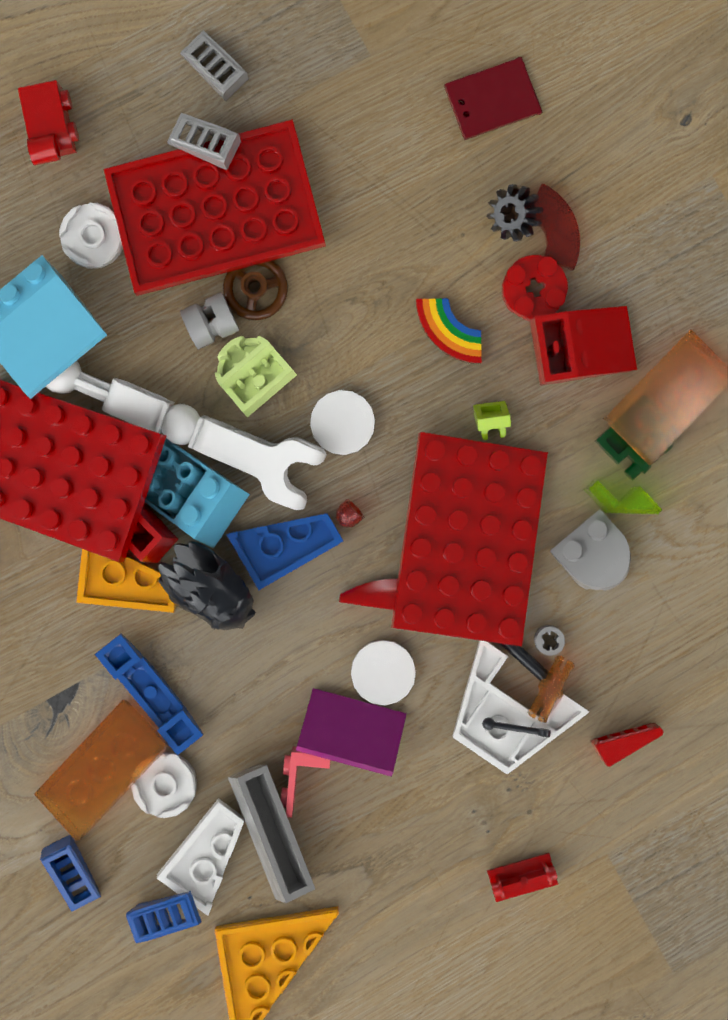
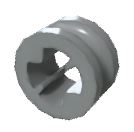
[534,625,565,656]

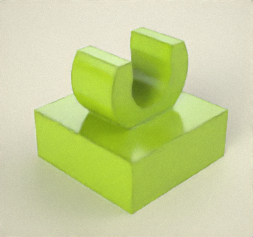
[473,401,511,440]

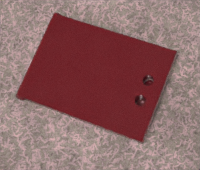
[444,57,543,141]

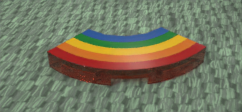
[416,298,482,364]

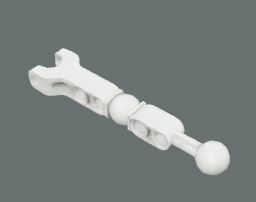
[45,361,327,510]

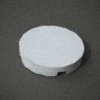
[59,203,123,269]
[310,390,375,455]
[351,639,416,706]
[131,751,197,818]

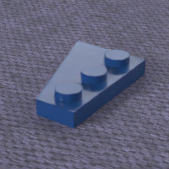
[226,513,344,590]

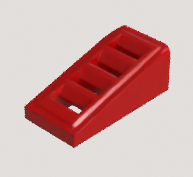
[590,723,664,767]

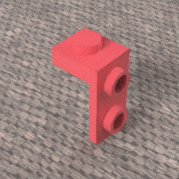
[281,746,331,818]

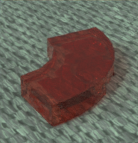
[534,183,580,271]

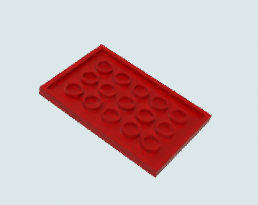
[103,119,326,296]
[0,380,167,563]
[391,432,548,647]

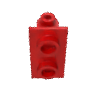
[487,853,558,902]

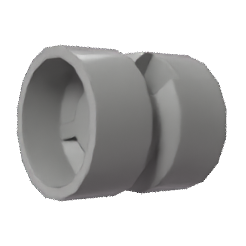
[180,292,240,350]

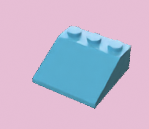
[0,255,107,399]

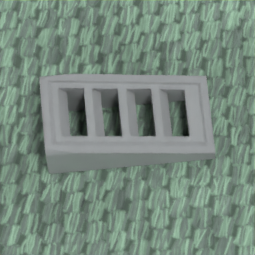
[180,30,249,101]
[167,113,241,170]

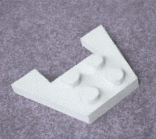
[452,641,589,774]

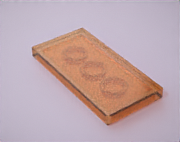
[603,329,728,466]
[34,700,169,841]

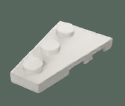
[157,798,244,916]

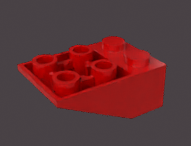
[530,306,637,386]

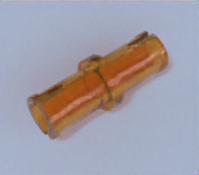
[527,656,575,723]

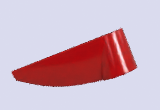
[339,578,398,610]

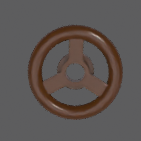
[223,261,288,320]

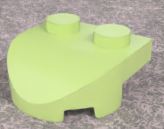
[215,336,297,417]

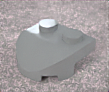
[550,509,631,591]

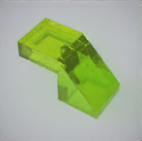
[583,480,662,514]

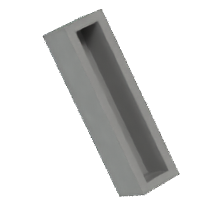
[228,764,315,903]

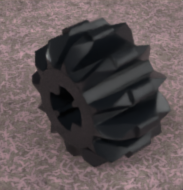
[486,184,544,241]

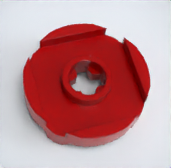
[502,255,568,321]

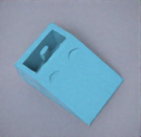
[145,439,250,548]

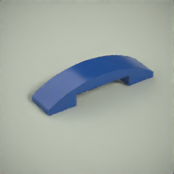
[94,633,203,755]

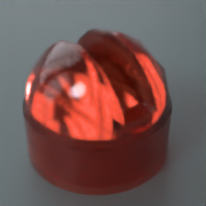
[336,499,364,528]

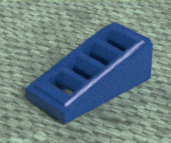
[40,835,101,912]
[126,891,202,943]

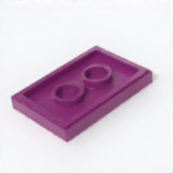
[296,688,407,777]

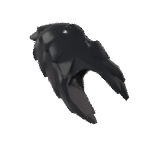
[158,541,256,630]

